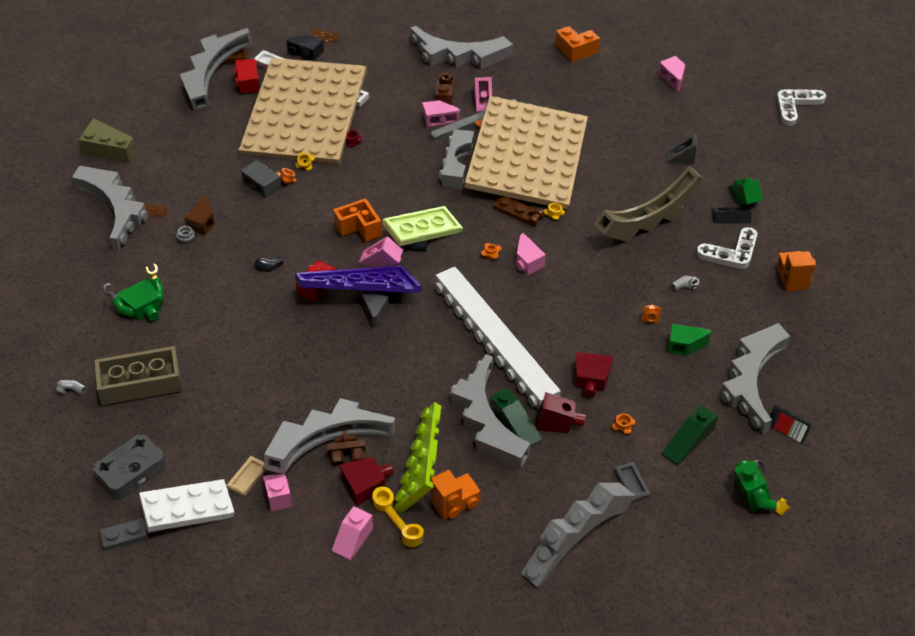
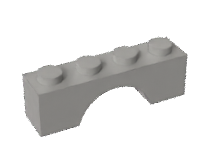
[439,129,474,189]

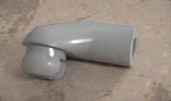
[670,276,700,292]
[56,380,87,396]

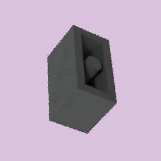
[241,160,281,199]

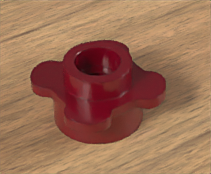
[346,130,363,147]

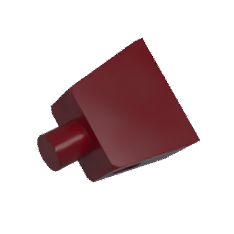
[574,352,613,398]
[536,392,585,434]
[340,457,394,506]

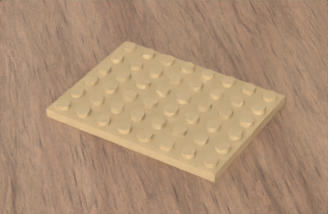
[239,58,367,164]
[464,96,588,210]

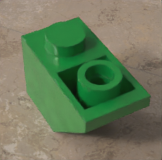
[728,177,763,205]
[668,324,711,356]

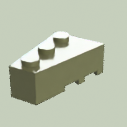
[79,118,136,163]

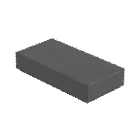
[614,462,651,503]

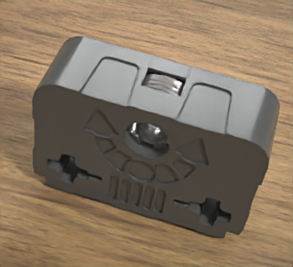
[93,434,166,500]

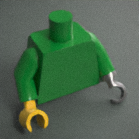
[102,263,164,321]
[734,460,791,515]

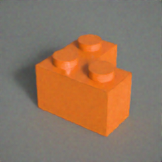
[555,26,600,62]
[333,198,382,242]
[776,251,816,291]
[430,470,481,520]

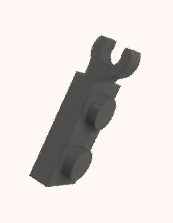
[101,518,162,551]

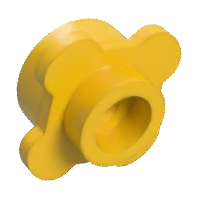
[296,152,315,171]
[544,203,565,220]

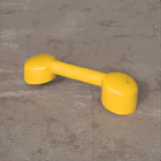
[372,487,424,547]

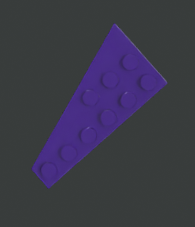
[295,265,422,293]

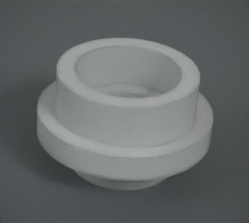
[176,226,195,242]

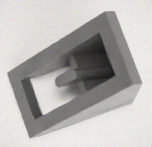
[667,134,697,164]
[360,290,389,328]

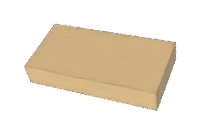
[226,456,266,497]

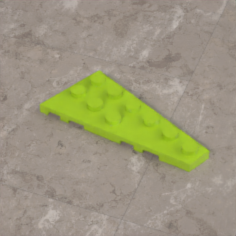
[394,402,441,513]

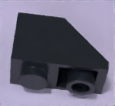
[286,35,324,61]

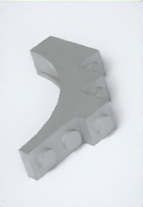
[410,26,513,69]
[180,28,253,110]
[72,166,148,250]
[721,323,790,434]
[450,354,530,469]
[264,398,395,474]
[521,483,635,587]

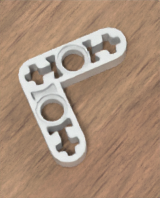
[777,90,826,126]
[697,227,757,269]

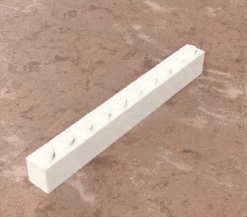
[435,267,561,411]

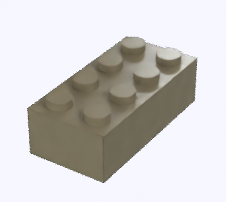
[95,346,182,405]

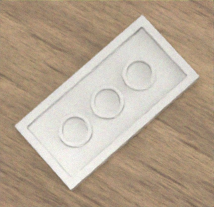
[139,479,234,532]

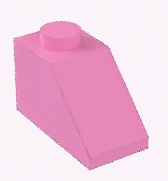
[658,56,685,91]
[474,77,492,111]
[423,100,460,127]
[516,233,546,275]
[359,236,403,267]
[263,473,292,512]
[332,506,373,561]

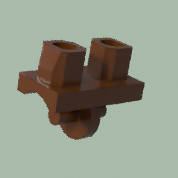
[327,430,366,465]

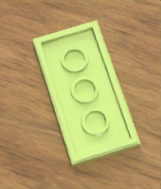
[382,206,463,246]

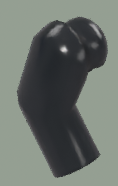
[406,241,427,251]
[255,257,284,272]

